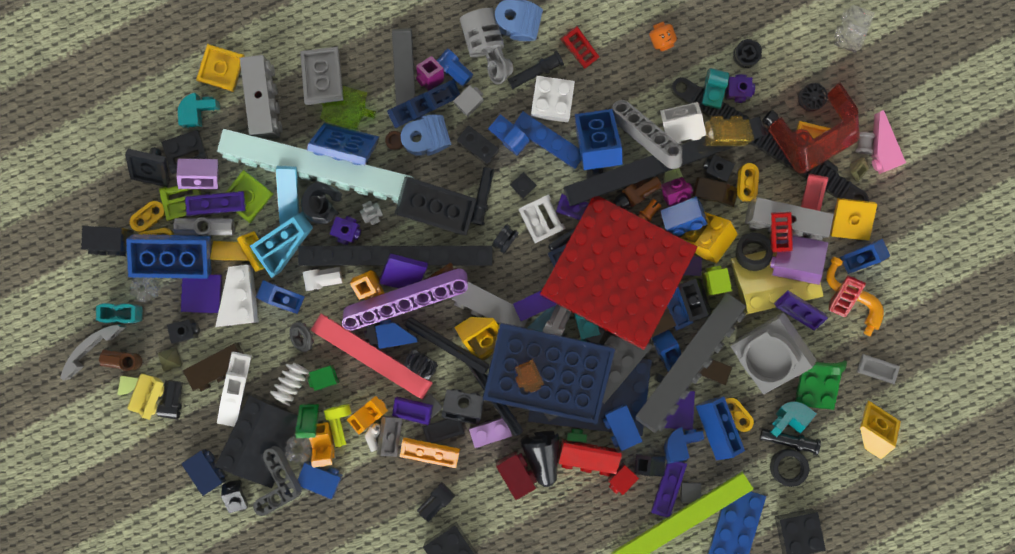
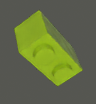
[702,265,732,296]

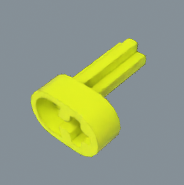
[324,404,352,447]

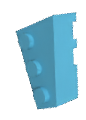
[250,212,313,278]

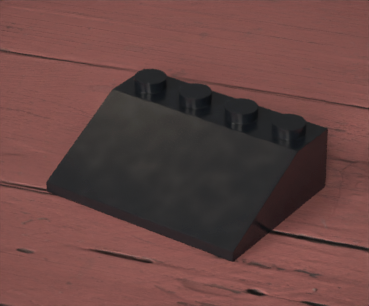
[215,394,298,488]

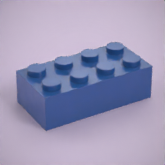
[126,234,212,279]

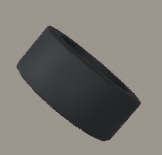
[736,232,773,271]
[770,449,810,487]

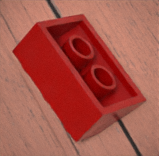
[558,439,622,476]

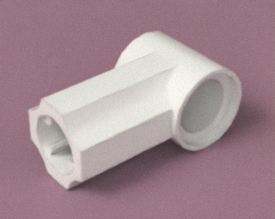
[303,267,343,291]

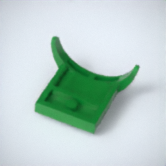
[795,360,847,410]

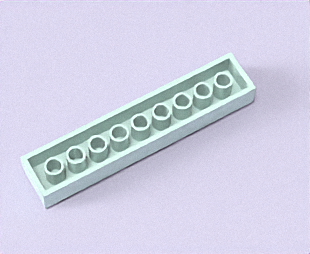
[217,129,413,203]

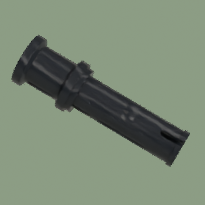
[507,50,564,90]
[470,167,495,226]
[760,428,821,456]

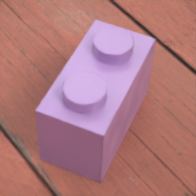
[177,159,219,189]
[469,417,512,448]

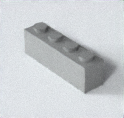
[452,281,528,327]

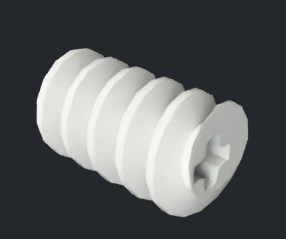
[270,362,309,406]

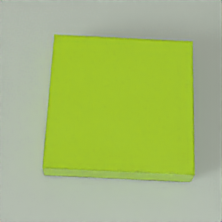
[225,170,274,223]

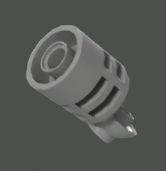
[460,8,513,85]

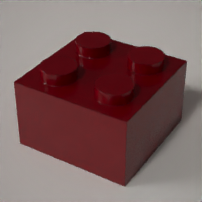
[496,450,537,501]

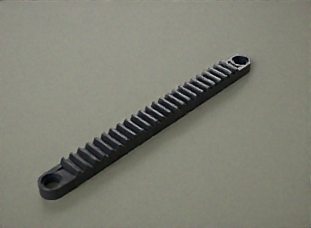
[671,77,869,202]

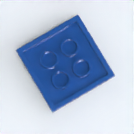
[307,123,379,165]

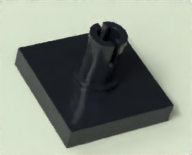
[125,147,170,187]

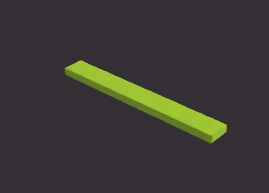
[611,472,753,554]

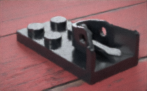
[394,177,476,236]

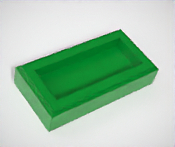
[295,404,319,438]

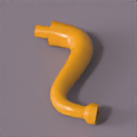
[826,257,884,336]

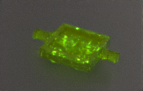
[318,86,376,130]

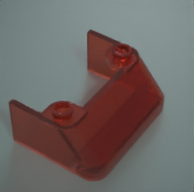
[768,82,860,173]

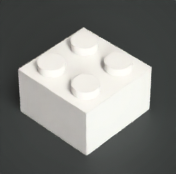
[531,76,575,123]
[660,102,706,144]

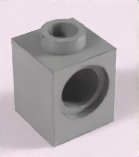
[453,85,484,118]

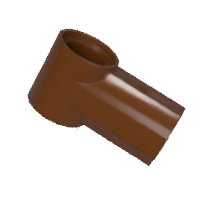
[621,176,661,208]
[99,349,142,371]

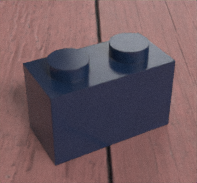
[182,449,226,496]

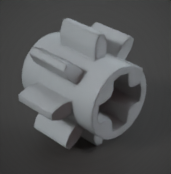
[360,201,383,225]

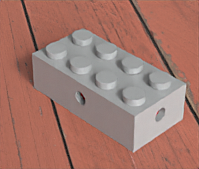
[240,55,282,140]
[745,197,834,241]

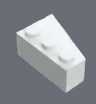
[215,265,259,327]

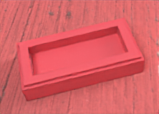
[801,174,828,211]

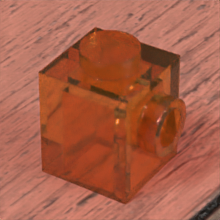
[515,359,544,392]

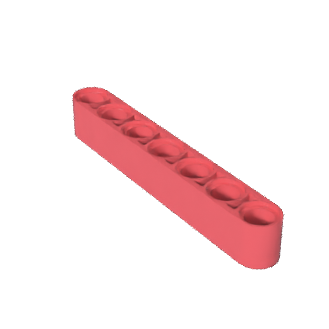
[311,314,433,399]

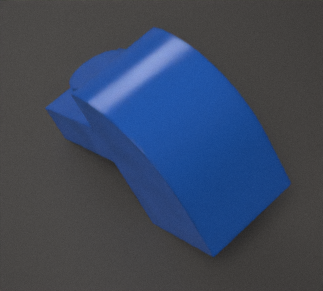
[488,114,530,156]
[664,427,705,464]

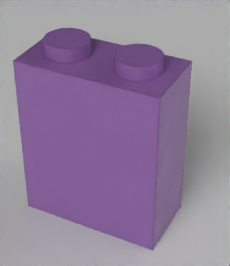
[770,233,829,285]

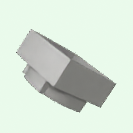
[731,312,817,395]

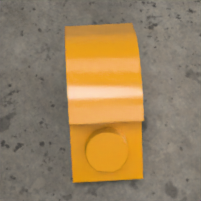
[350,270,385,300]
[347,396,388,435]
[309,422,335,467]

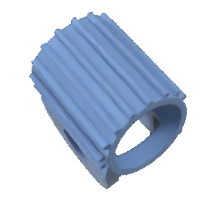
[495,0,543,41]
[400,115,451,156]

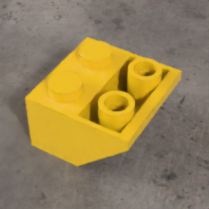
[680,212,738,264]

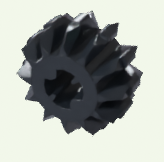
[404,350,438,379]

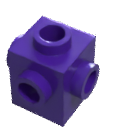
[725,74,755,103]
[330,216,362,245]

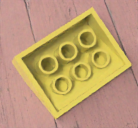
[731,250,824,314]

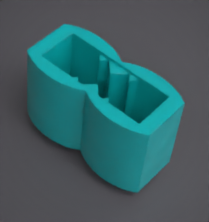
[96,303,143,323]

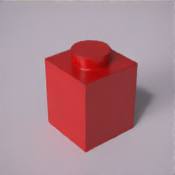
[607,463,639,495]

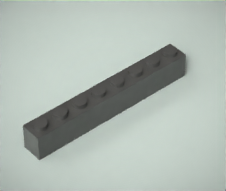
[636,293,746,434]

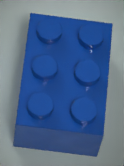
[575,109,623,170]

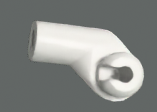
[365,423,381,452]

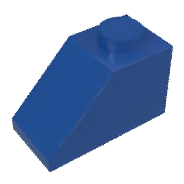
[840,239,890,274]
[256,280,305,314]
[375,320,419,349]
[651,329,682,372]

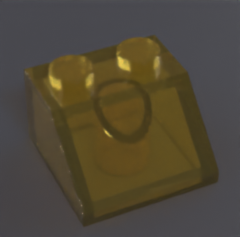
[705,116,754,146]

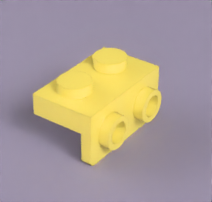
[127,373,164,420]

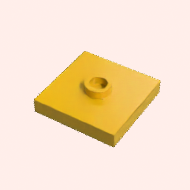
[196,44,245,92]
[830,198,877,241]

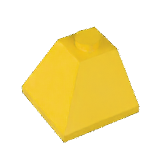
[454,317,499,360]
[860,401,901,459]

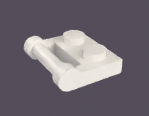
[518,194,566,244]

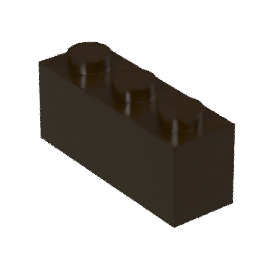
[183,343,244,392]

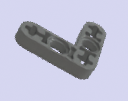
[253,446,302,516]

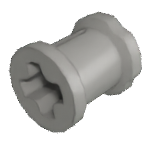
[855,132,875,154]

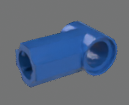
[436,48,473,87]

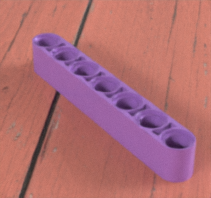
[342,269,468,330]

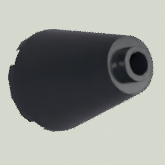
[521,431,559,487]

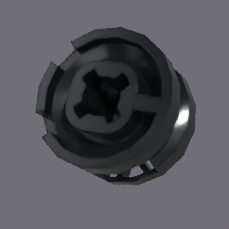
[733,39,762,68]
[798,83,828,112]
[491,224,519,254]

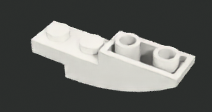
[217,351,252,427]

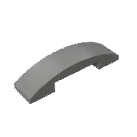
[60,325,126,381]

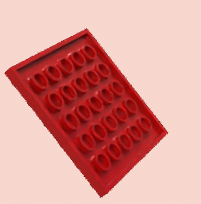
[540,196,698,350]

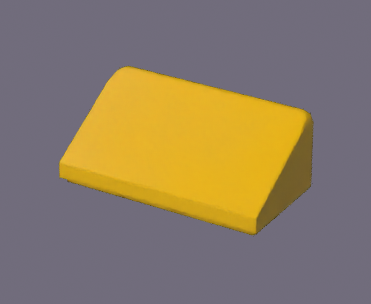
[210,241,249,261]

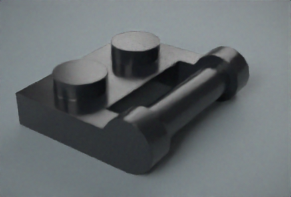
[161,130,208,174]

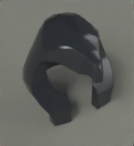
[301,182,342,224]

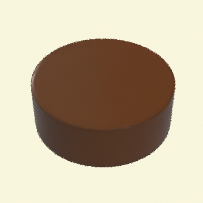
[385,131,404,150]

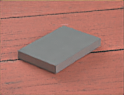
[300,46,344,105]

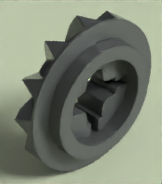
[289,321,314,352]

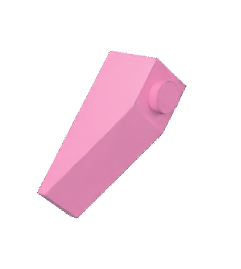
[872,110,906,174]

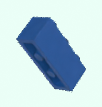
[696,396,745,460]

